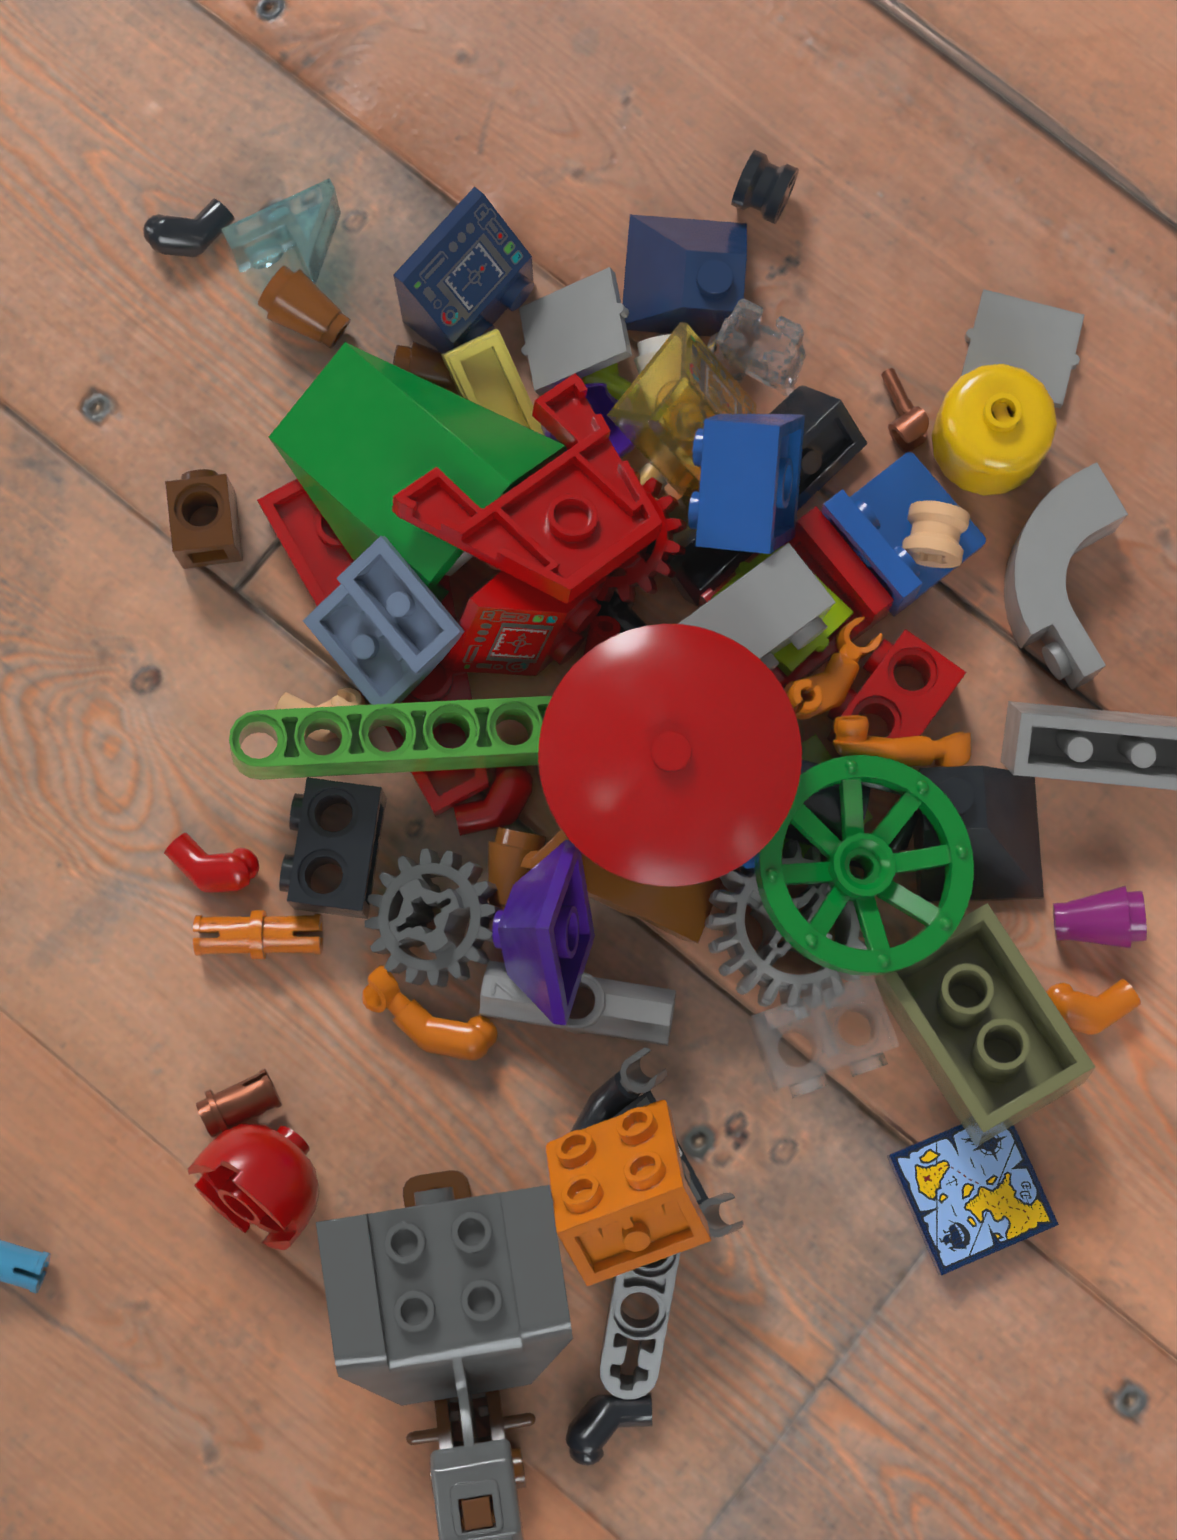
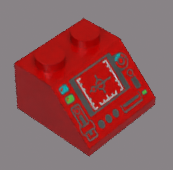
[442,571,607,676]

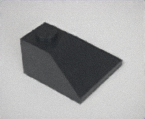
[913,765,1044,903]

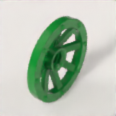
[754,755,974,976]

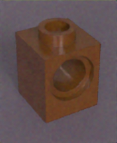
[165,469,243,569]

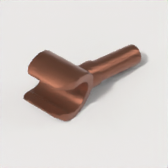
[881,368,929,453]

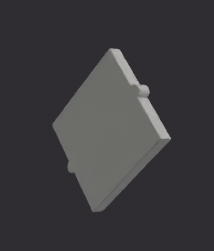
[519,267,632,396]
[961,289,1085,409]

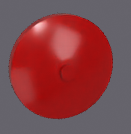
[538,624,802,887]

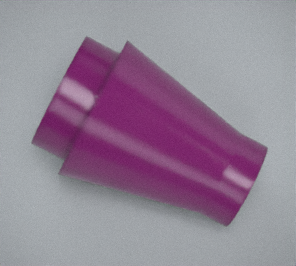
[1053,886,1147,948]

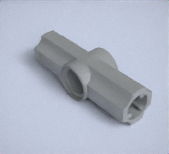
[479,960,676,1046]

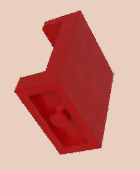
[698,506,894,689]

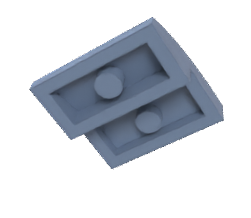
[303,536,465,705]

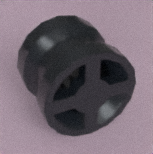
[731,150,799,224]

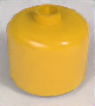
[931,364,1057,496]

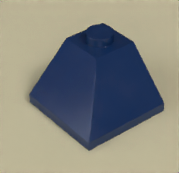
[622,214,747,339]

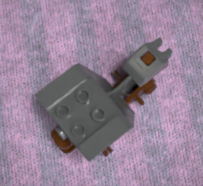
[316,1170,573,1540]

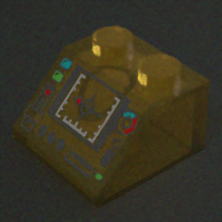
[607,322,757,497]

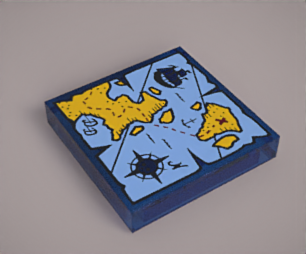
[887,1124,1059,1276]

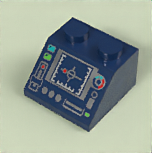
[393,187,534,353]

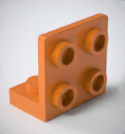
[546,1100,711,1286]

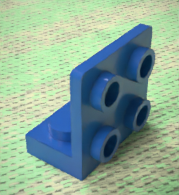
[821,452,986,617]

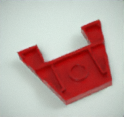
[392,373,663,604]

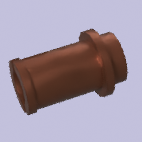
[196,1068,282,1138]

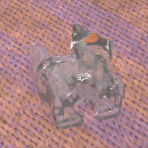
[707,299,806,396]

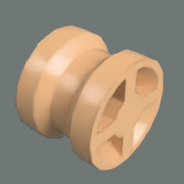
[902,501,970,568]

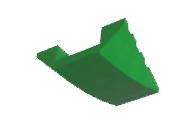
[269,342,567,602]

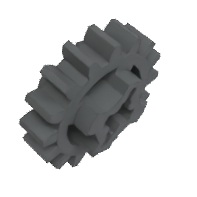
[365,849,503,987]

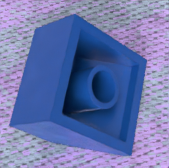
[688,414,805,554]

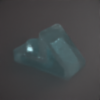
[221,178,341,284]

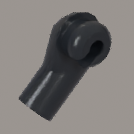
[143,198,235,257]

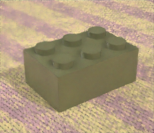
[874,903,1095,1147]

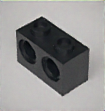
[279,777,387,919]

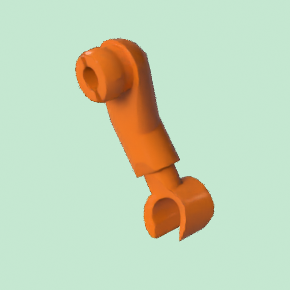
[784,617,882,720]
[833,715,971,767]
[362,965,498,1061]

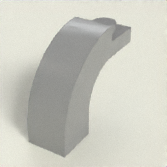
[1004,462,1128,690]

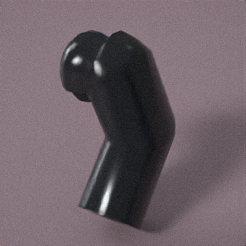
[565,1393,653,1466]

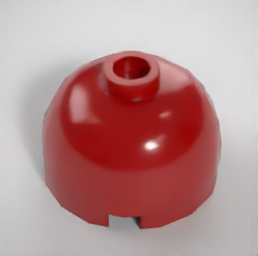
[187,1124,320,1250]

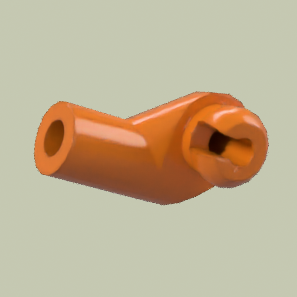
[1046,979,1141,1035]

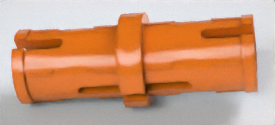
[193,910,323,959]

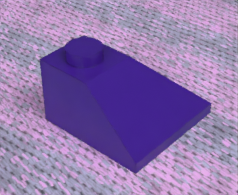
[492,839,595,1025]

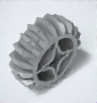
[705,839,867,1011]

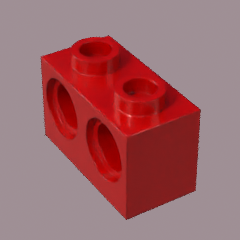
[827,629,967,744]

